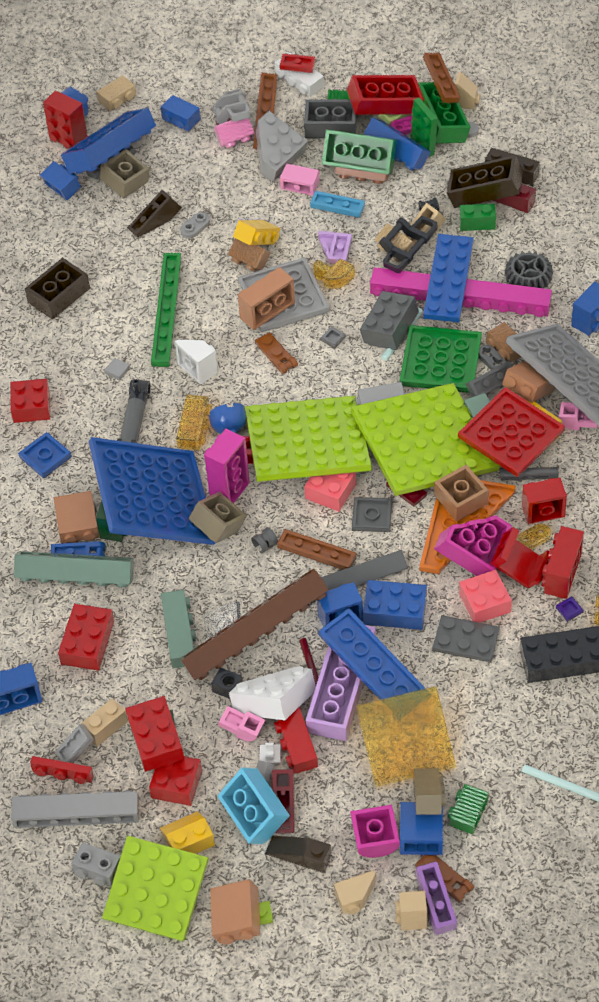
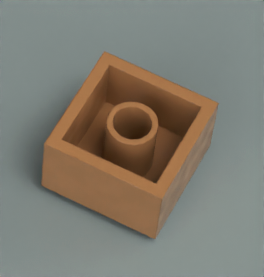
[434,464,489,522]

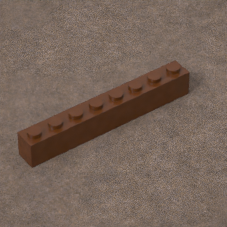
[180,568,329,680]

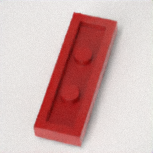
[30,756,94,784]

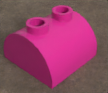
[350,805,400,858]

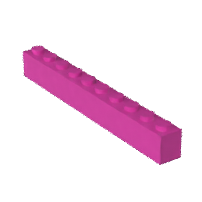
[370,267,552,317]

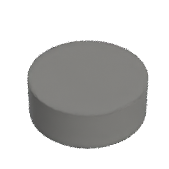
[467,122,479,138]

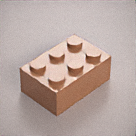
[237,267,295,331]

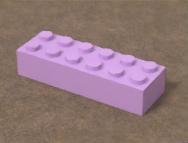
[306,625,376,741]

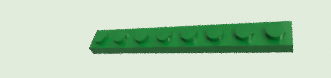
[151,253,182,367]

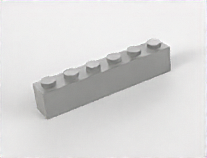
[11,790,139,828]

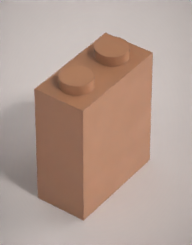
[502,361,556,403]
[53,491,99,543]
[210,879,261,945]

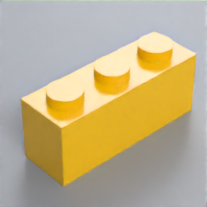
[233,220,280,245]

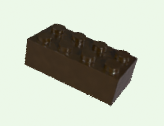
[446,155,523,208]

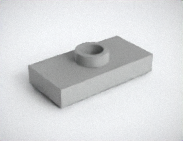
[55,724,94,763]

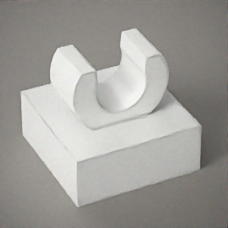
[260,743,281,765]

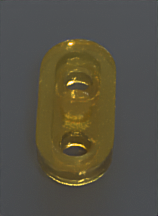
[516,524,551,550]

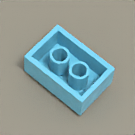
[217,768,290,844]

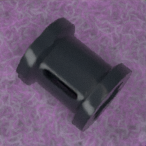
[418,197,440,211]

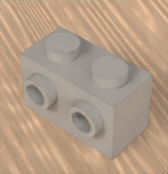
[71,842,121,886]

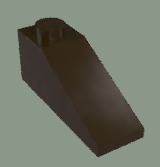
[127,189,182,238]
[265,835,332,873]

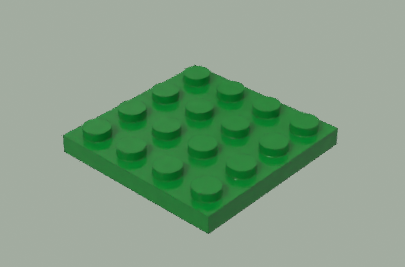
[399,325,482,393]

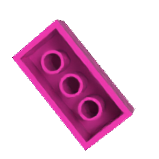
[204,429,250,504]

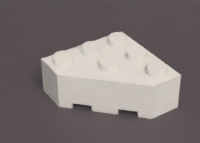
[229,666,316,720]

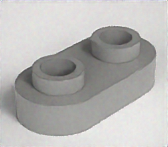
[180,212,210,239]

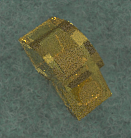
[313,258,355,289]

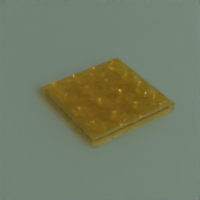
[356,686,456,787]

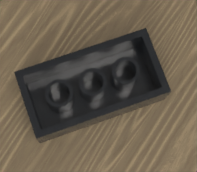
[519,626,599,683]

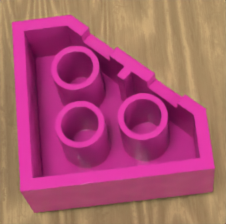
[434,515,512,576]

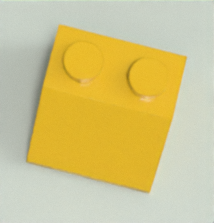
[159,811,215,854]

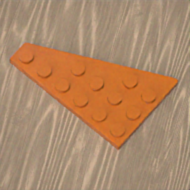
[419,480,516,574]

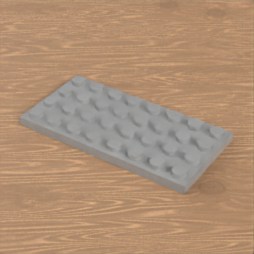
[506,324,599,426]

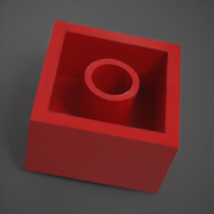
[10,378,50,423]
[522,477,567,524]
[149,756,202,806]

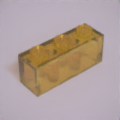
[176,394,212,451]

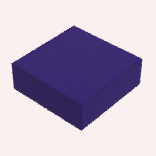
[556,596,584,622]

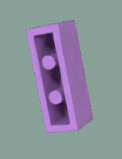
[415,861,457,936]

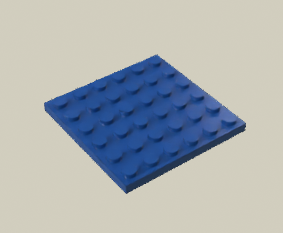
[88,437,215,545]

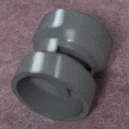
[251,527,278,553]

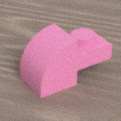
[559,402,598,430]
[218,706,265,742]

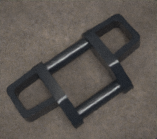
[379,216,438,273]

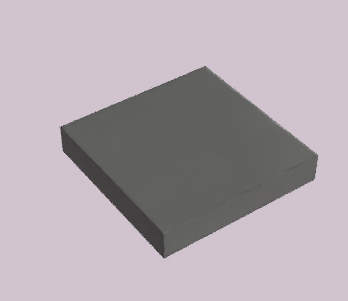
[352,497,392,532]

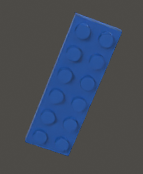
[423,234,474,323]
[318,609,431,720]

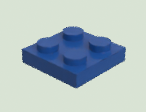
[18,432,72,478]

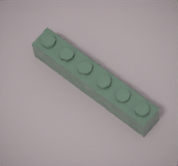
[14,551,134,587]

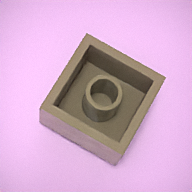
[100,149,150,199]
[188,491,247,543]

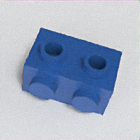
[161,95,201,132]
[40,161,82,200]

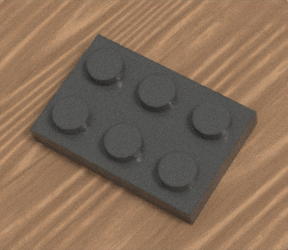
[432,615,500,663]

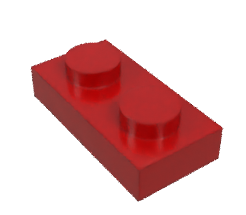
[279,53,316,73]

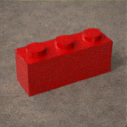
[274,707,318,774]

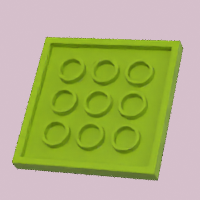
[102,835,209,942]

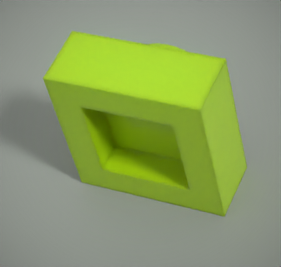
[259,901,273,925]

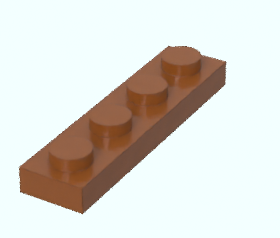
[423,53,461,103]
[277,529,356,570]

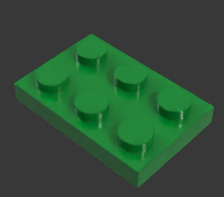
[410,98,438,157]

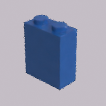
[400,802,443,855]

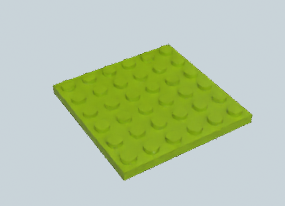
[351,383,500,496]
[245,396,371,482]

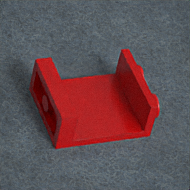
[490,527,549,588]

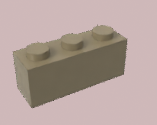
[414,768,446,815]

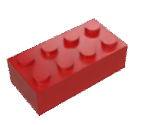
[347,75,424,115]

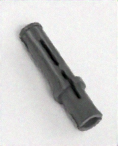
[500,466,559,482]

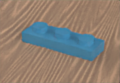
[310,191,365,218]

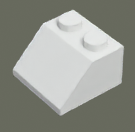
[175,340,218,384]

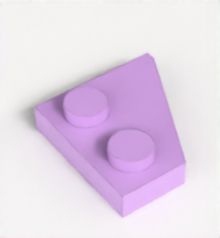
[318,231,352,265]

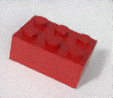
[43,90,88,149]
[542,526,584,599]
[58,603,114,671]
[125,696,185,772]

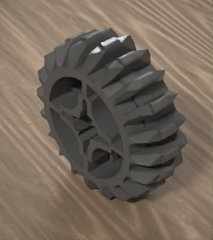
[505,251,553,289]

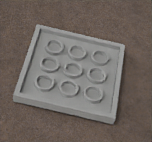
[238,257,329,332]

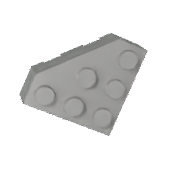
[255,111,308,181]

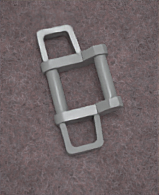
[213,88,251,124]

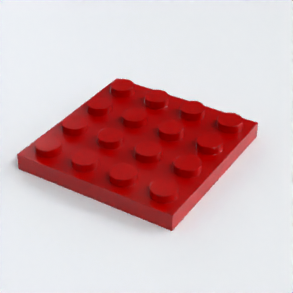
[458,387,565,478]

